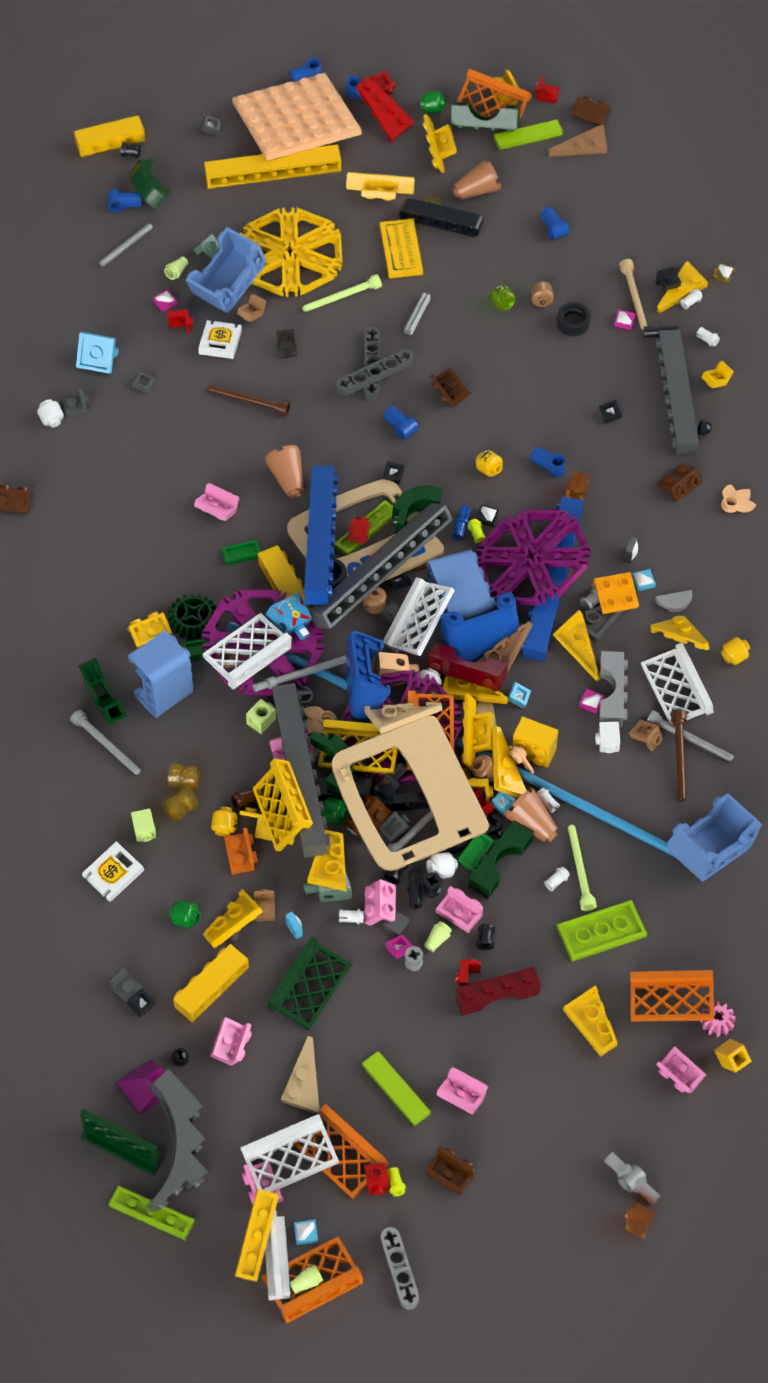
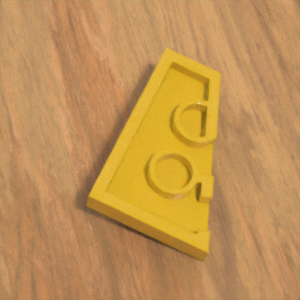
[307,830,347,891]
[203,889,263,949]

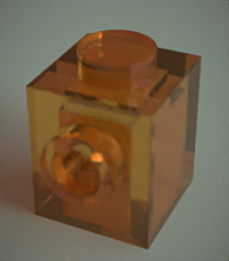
[566,471,591,500]
[624,1202,656,1239]

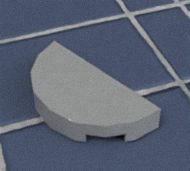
[655,590,692,612]

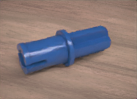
[452,505,471,540]

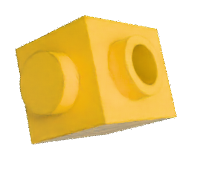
[714,1039,751,1073]

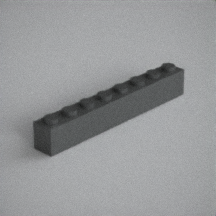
[655,330,699,455]

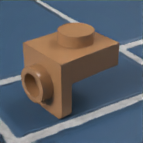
[237,294,266,322]

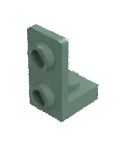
[194,234,221,260]

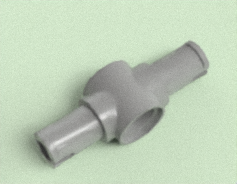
[604,1152,661,1205]

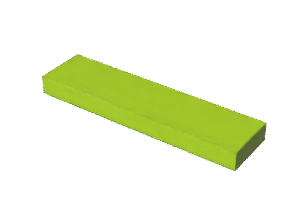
[494,120,563,150]
[334,500,393,556]
[362,1051,431,1126]
[109,1185,195,1241]

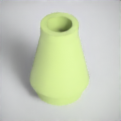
[164,257,188,280]
[424,921,452,952]
[289,1265,323,1294]

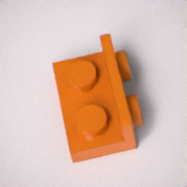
[224,828,258,875]

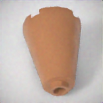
[452,158,501,200]
[265,445,304,498]
[504,788,558,842]

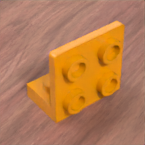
[592,572,639,614]

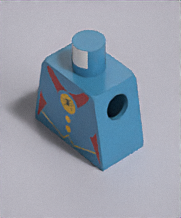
[265,593,312,640]

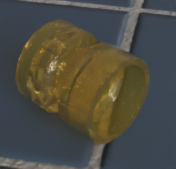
[168,762,200,791]
[162,786,199,823]

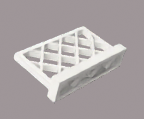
[383,577,455,656]
[203,613,291,690]
[641,643,714,724]
[240,1114,339,1192]
[265,1209,291,1300]

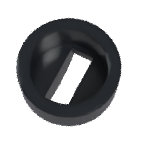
[697,420,712,435]
[172,1048,189,1066]

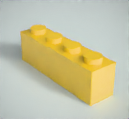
[74,115,145,157]
[258,545,311,610]
[173,944,249,1023]

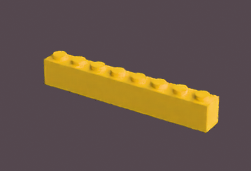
[204,145,341,189]

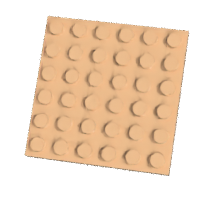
[232,73,361,161]

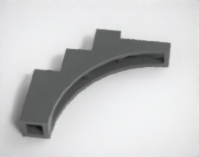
[147,1069,208,1212]

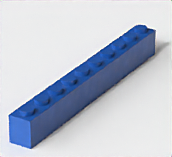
[304,466,338,605]
[520,496,584,662]

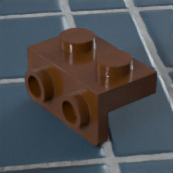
[571,96,611,125]
[430,367,470,407]
[657,463,702,502]
[0,485,33,513]
[343,793,391,840]
[425,1146,475,1196]

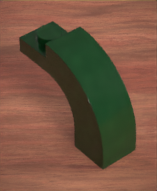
[130,157,169,209]
[392,485,443,534]
[78,658,127,725]
[310,731,354,796]

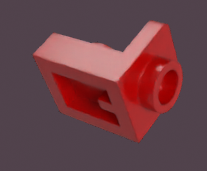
[535,77,560,104]
[167,309,194,334]

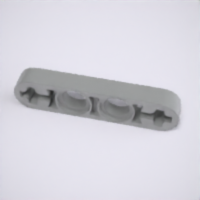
[381,1227,419,1310]

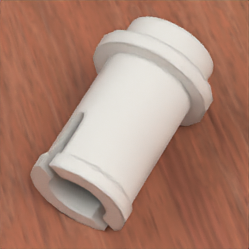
[680,289,703,310]
[696,327,720,347]
[536,788,560,813]
[544,867,570,891]
[339,909,364,925]

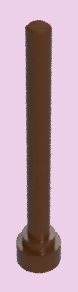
[207,385,290,416]
[671,711,687,801]

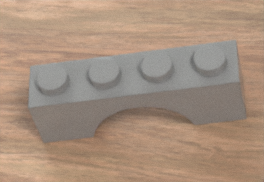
[599,651,628,727]

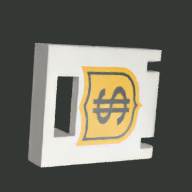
[199,320,242,359]
[82,841,144,902]

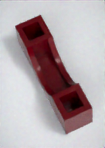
[428,642,508,691]
[455,966,541,1016]

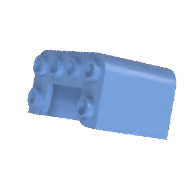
[186,227,266,313]
[427,549,496,621]
[128,630,194,718]
[667,793,762,882]

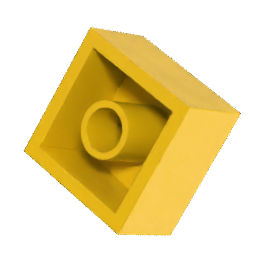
[512,716,559,768]

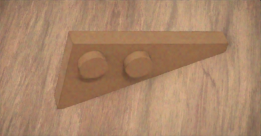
[548,125,607,157]
[477,621,533,674]

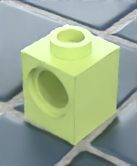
[246,699,276,734]
[131,808,156,842]

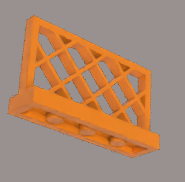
[457,69,532,119]
[406,691,454,770]
[630,970,714,1022]
[293,1104,389,1199]
[262,1236,363,1324]

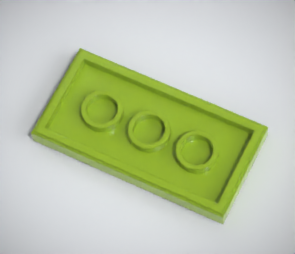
[557,900,647,962]

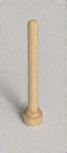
[619,259,647,330]

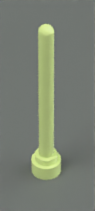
[302,274,382,312]
[568,825,597,911]

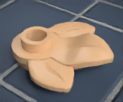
[721,484,756,513]
[304,706,337,734]
[509,745,534,775]

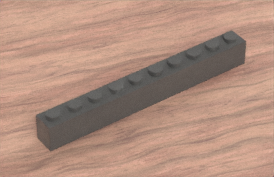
[309,503,453,629]
[272,683,331,858]

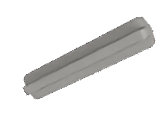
[404,292,430,335]

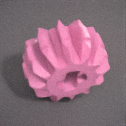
[700,1001,736,1038]

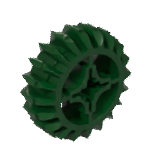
[168,593,218,641]

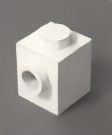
[595,722,620,753]

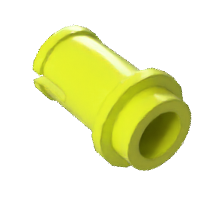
[467,519,486,544]
[387,1167,406,1197]

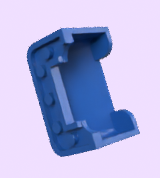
[440,591,520,662]
[345,631,391,723]

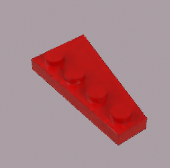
[356,76,415,143]

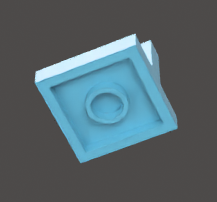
[76,332,119,374]

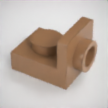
[629,720,663,751]
[254,889,275,922]

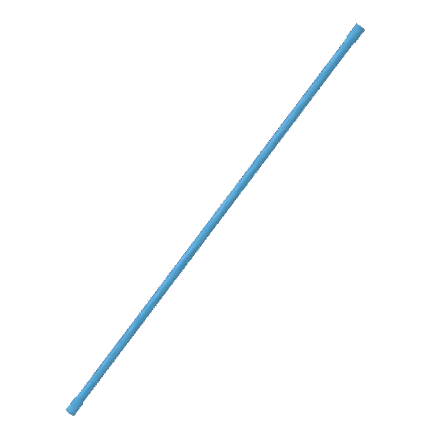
[227,621,676,858]

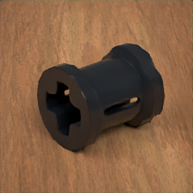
[121,142,141,159]
[383,865,408,884]
[423,872,441,897]
[476,924,495,950]

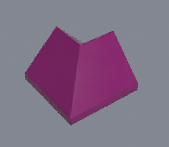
[117,1060,164,1115]

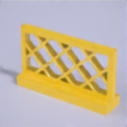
[318,719,399,774]
[253,758,313,852]
[235,1189,279,1282]

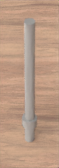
[252,655,346,692]

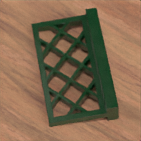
[267,936,352,1031]
[80,1109,164,1176]

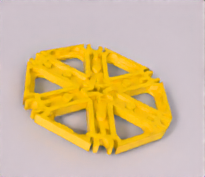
[239,207,343,297]

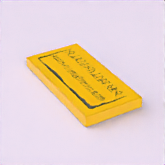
[380,219,423,279]

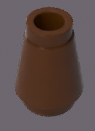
[231,788,257,810]

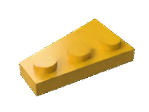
[563,985,618,1057]

